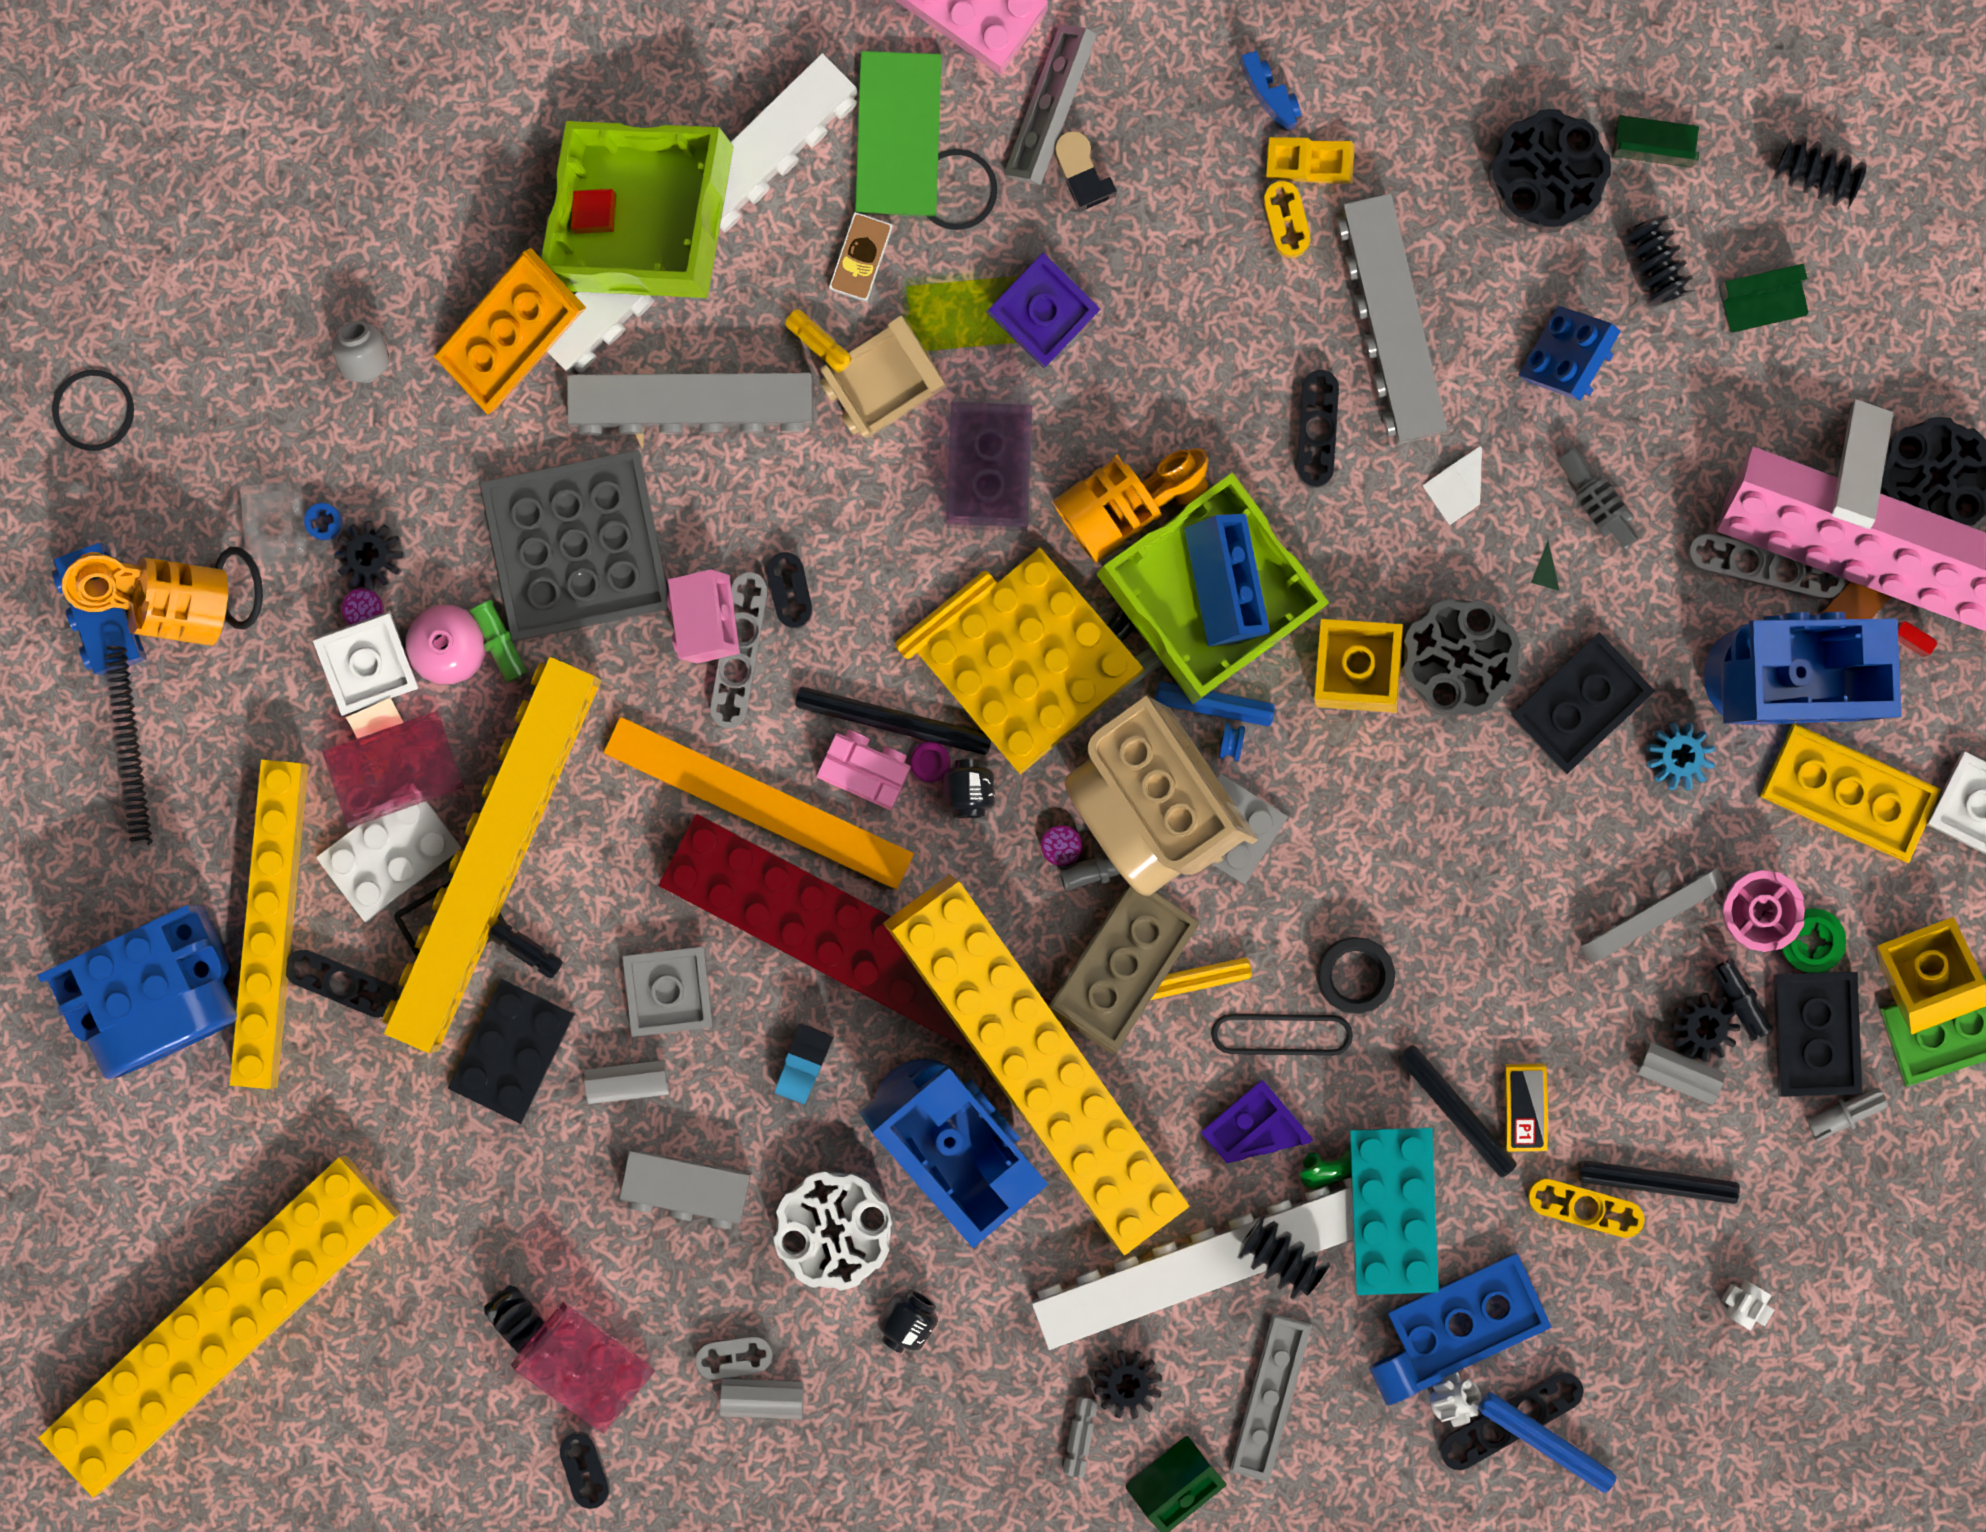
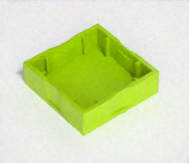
[541,121,734,298]
[1097,472,1329,704]

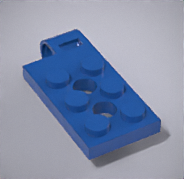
[1369,1252,1552,1405]

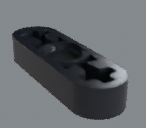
[1296,370,1339,488]
[286,950,398,1018]

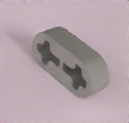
[696,1335,773,1379]

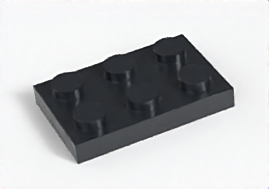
[1510,632,1655,775]
[1773,972,1863,1097]
[448,979,575,1124]

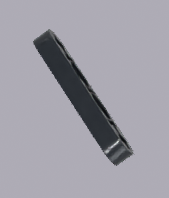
[1439,1371,1584,1470]

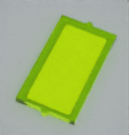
[906,276,1019,351]

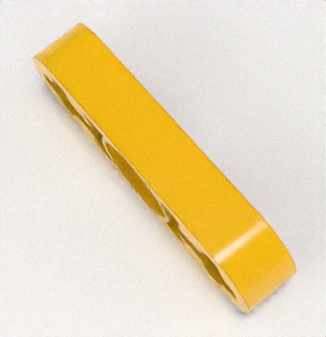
[1527,1178,1645,1238]

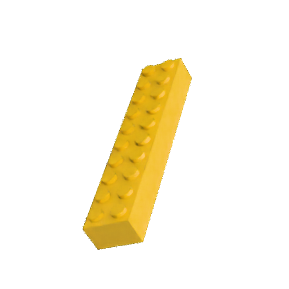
[382,657,602,1053]
[883,874,1190,1256]
[38,1155,401,1498]

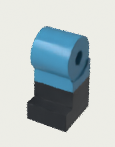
[775,1023,835,1105]

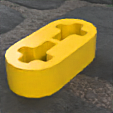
[1263,181,1310,258]

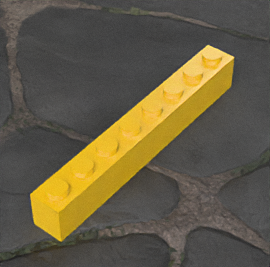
[229,760,309,1089]

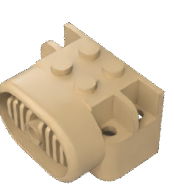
[1065,695,1259,896]

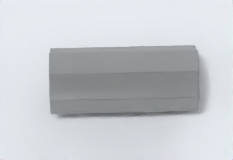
[1636,1042,1726,1105]
[584,1060,670,1104]
[720,1379,804,1420]

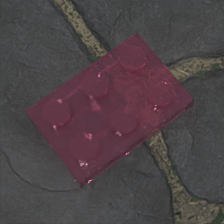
[322,711,464,828]
[510,1301,655,1434]

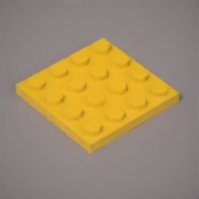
[917,548,1145,775]

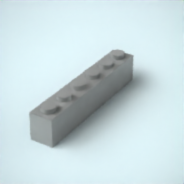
[1336,193,1447,445]
[567,373,813,435]

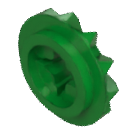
[1782,908,1846,973]

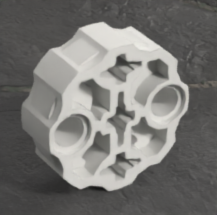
[773,1170,893,1291]

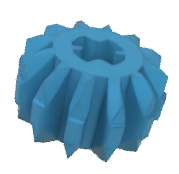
[1646,722,1715,791]

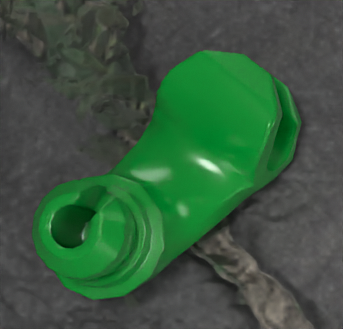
[1299,1143,1351,1190]

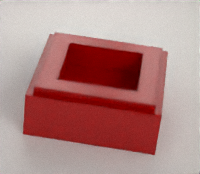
[571,189,616,234]
[1898,621,1938,657]

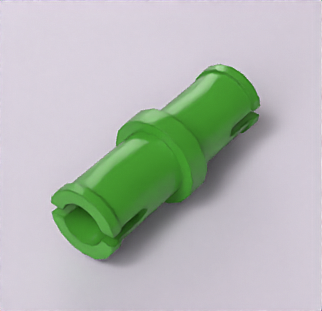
[468,600,529,683]

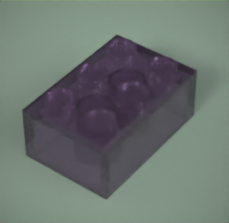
[946,402,1033,531]

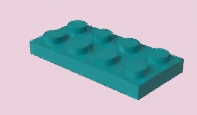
[1349,1127,1439,1295]

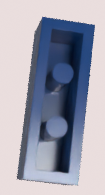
[1184,514,1270,646]
[52,543,147,676]

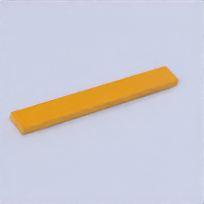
[603,717,915,890]

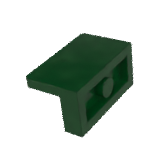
[1612,115,1699,168]
[1719,263,1809,333]
[1125,1436,1227,1532]

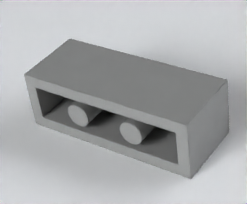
[620,1149,752,1229]

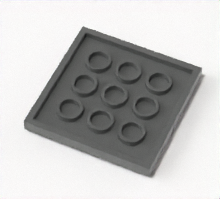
[480,450,669,642]

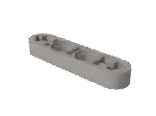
[1687,534,1845,599]
[710,572,768,729]
[1580,867,1727,964]

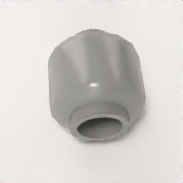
[332,321,389,383]

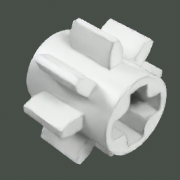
[1721,1280,1775,1331]
[1430,1373,1481,1427]

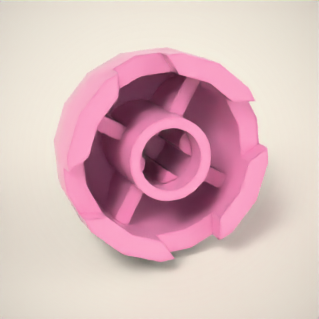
[406,605,487,685]
[1722,870,1805,952]

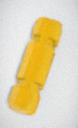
[785,309,852,373]

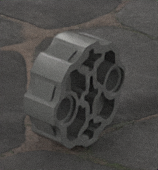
[1401,598,1520,717]

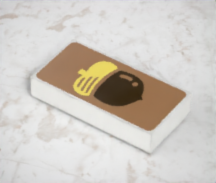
[829,212,893,303]

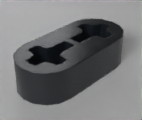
[767,552,813,629]
[560,1431,610,1509]

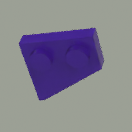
[1200,1079,1313,1164]

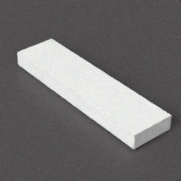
[1831,399,1894,529]

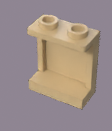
[819,316,948,439]

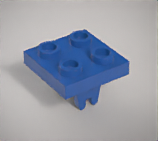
[1518,305,1621,401]

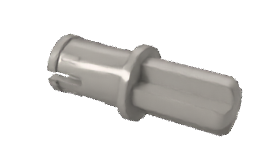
[1806,1088,1888,1143]

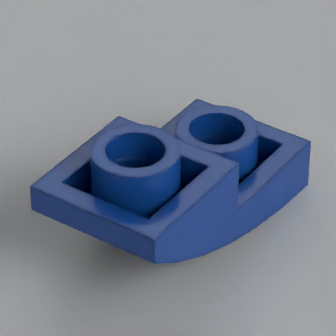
[1239,51,1301,131]

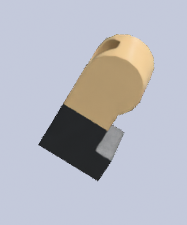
[1055,131,1117,212]

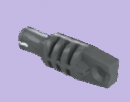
[1557,447,1638,549]

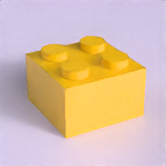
[1314,619,1403,713]
[1877,916,1986,1035]

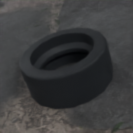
[1317,937,1396,1014]

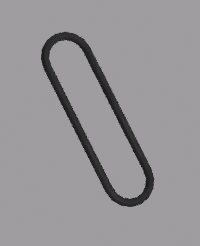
[1211,1014,1353,1056]

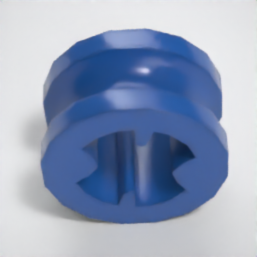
[304,503,343,540]
[1219,723,1245,762]

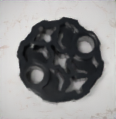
[1488,109,1611,233]
[1880,417,1986,527]

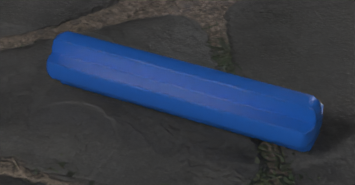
[1155,681,1275,727]

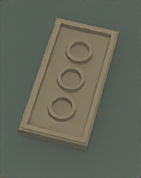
[1048,883,1201,1055]

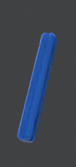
[1478,1392,1617,1493]

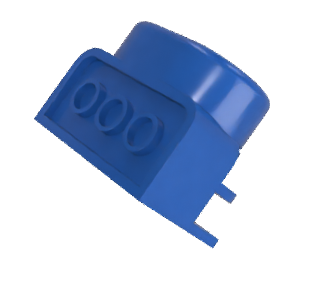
[1704,612,1902,725]
[37,905,237,1080]
[859,1059,1049,1248]

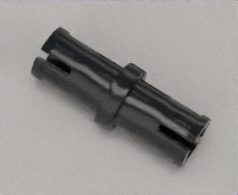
[1710,958,1773,1041]

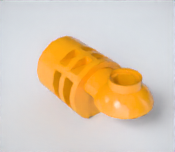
[1051,448,1209,564]
[62,552,228,646]

